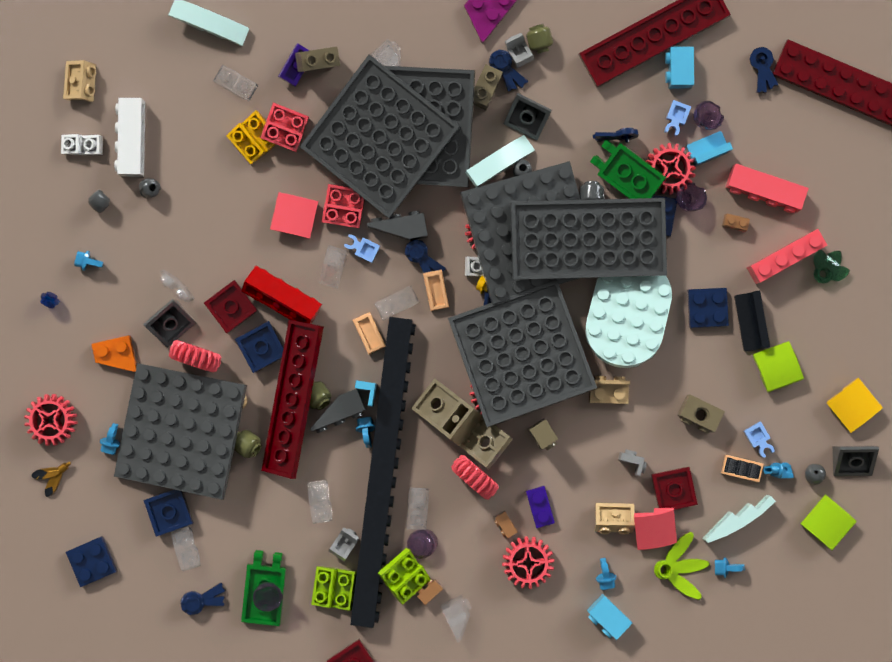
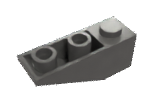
[367,211,428,241]
[310,389,366,433]

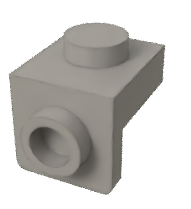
[505,33,534,68]
[618,449,646,477]
[329,528,359,562]

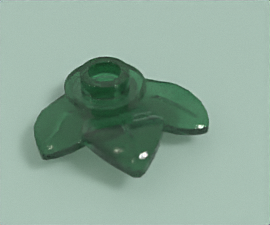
[813,250,850,284]

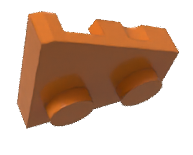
[91,335,137,372]

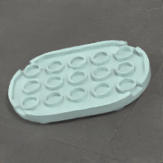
[585,275,672,368]

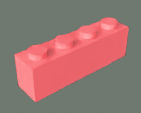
[725,164,809,213]
[747,229,827,284]

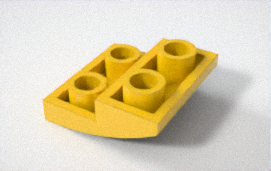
[226,110,276,164]
[827,377,883,433]

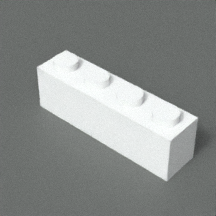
[114,98,145,177]

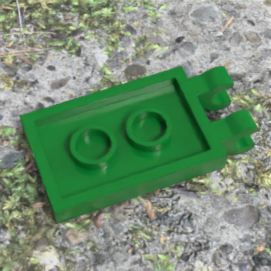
[590,140,667,199]
[241,550,286,626]

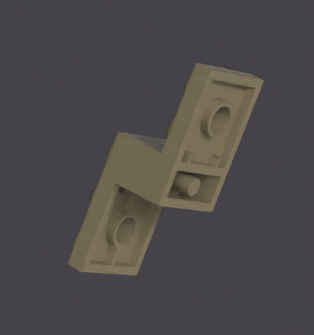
[411,378,513,469]

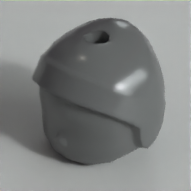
[513,159,532,177]
[139,178,161,198]
[88,190,110,213]
[805,464,826,485]

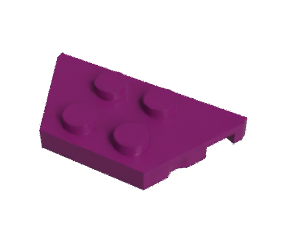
[464,0,517,43]

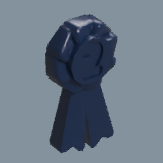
[749,47,778,93]
[489,50,528,92]
[593,128,639,143]
[405,239,446,273]
[180,583,226,615]

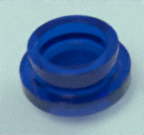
[40,292,60,308]

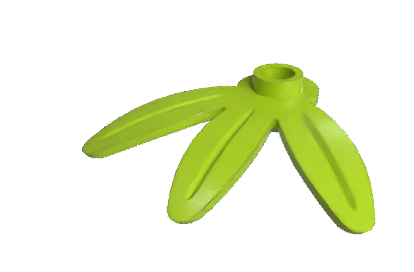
[654,532,710,600]

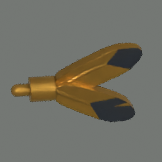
[32,462,71,497]

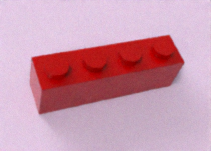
[241,266,322,324]

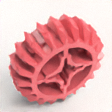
[646,143,696,195]
[169,340,222,372]
[24,394,77,446]
[451,455,499,500]
[502,536,554,589]

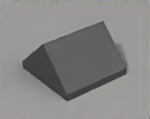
[504,93,552,140]
[143,299,196,348]
[832,446,879,476]

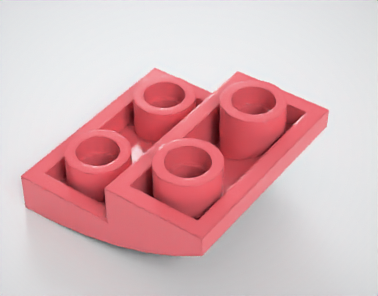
[260,102,309,152]
[322,184,365,228]
[270,192,318,239]
[634,508,677,550]

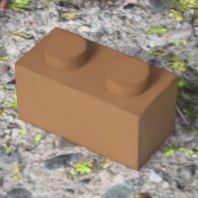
[722,213,750,232]
[494,511,518,538]
[417,579,443,605]

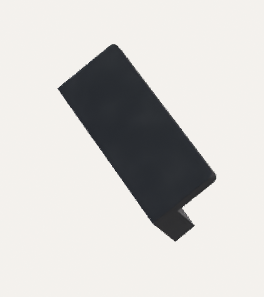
[734,290,770,351]

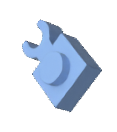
[664,100,691,137]
[344,235,380,263]
[743,421,775,458]

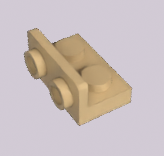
[63,60,96,102]
[589,376,630,404]
[595,503,635,535]

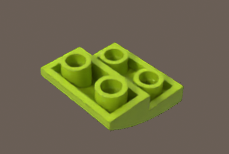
[753,341,804,393]
[800,494,857,551]
[378,548,431,605]
[311,566,357,611]

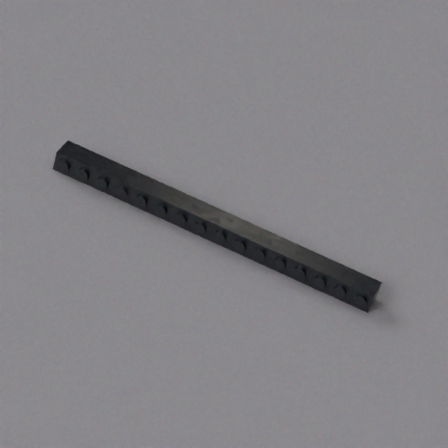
[350,317,416,628]

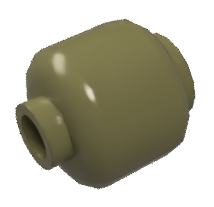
[526,24,553,54]
[309,381,331,410]
[234,430,262,458]

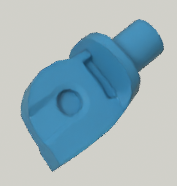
[74,251,104,271]
[356,417,376,448]
[100,423,120,455]
[763,462,794,479]
[715,557,745,578]
[596,558,616,590]

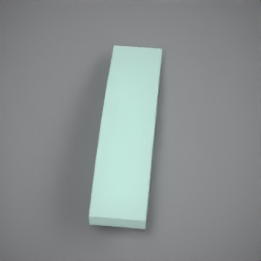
[168,0,249,46]
[465,135,535,188]
[702,495,776,543]

